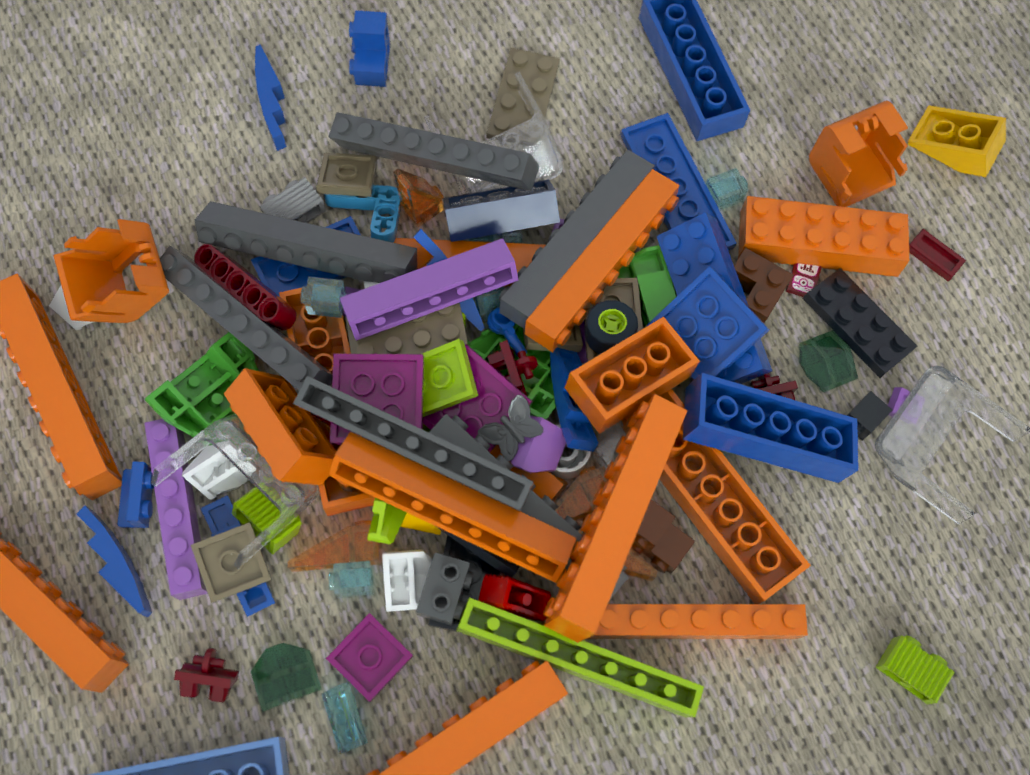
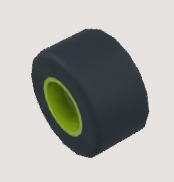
[585,300,638,354]

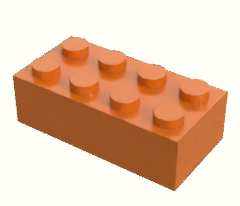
[565,316,700,434]
[224,368,337,485]

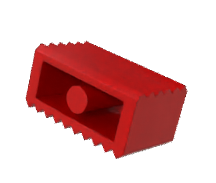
[478,574,551,621]

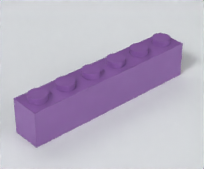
[340,238,519,341]
[144,419,208,600]

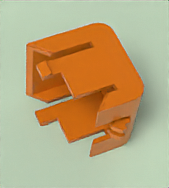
[809,101,908,207]
[53,219,169,323]

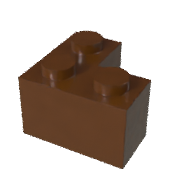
[734,247,793,323]
[630,499,695,574]

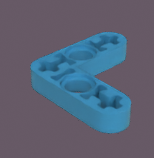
[324,185,402,243]

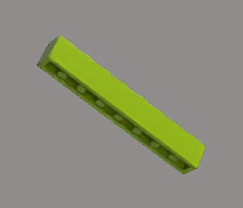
[456,598,704,718]

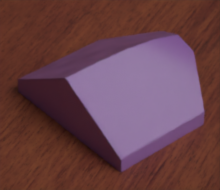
[510,416,566,473]

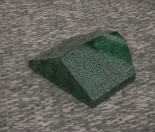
[798,330,858,392]
[251,643,322,712]

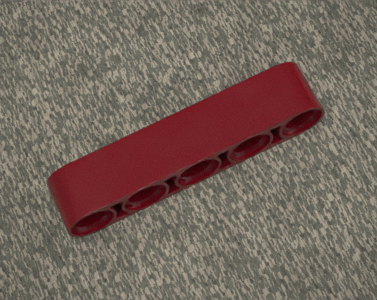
[194,244,297,330]

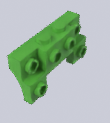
[618,245,677,328]

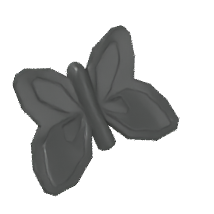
[478,395,544,461]

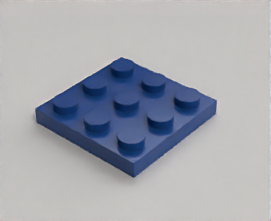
[647,266,770,380]

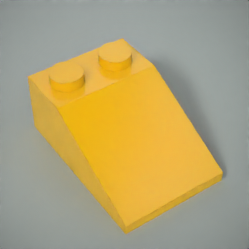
[908,105,1006,177]

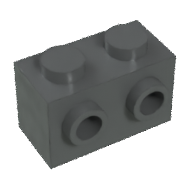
[416,552,474,626]

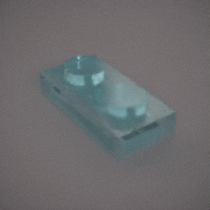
[321,682,368,754]

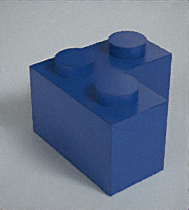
[349,10,390,87]

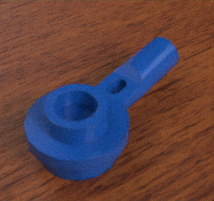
[487,307,527,358]

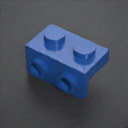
[117,462,154,528]

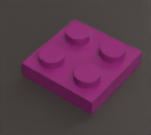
[326,613,413,702]

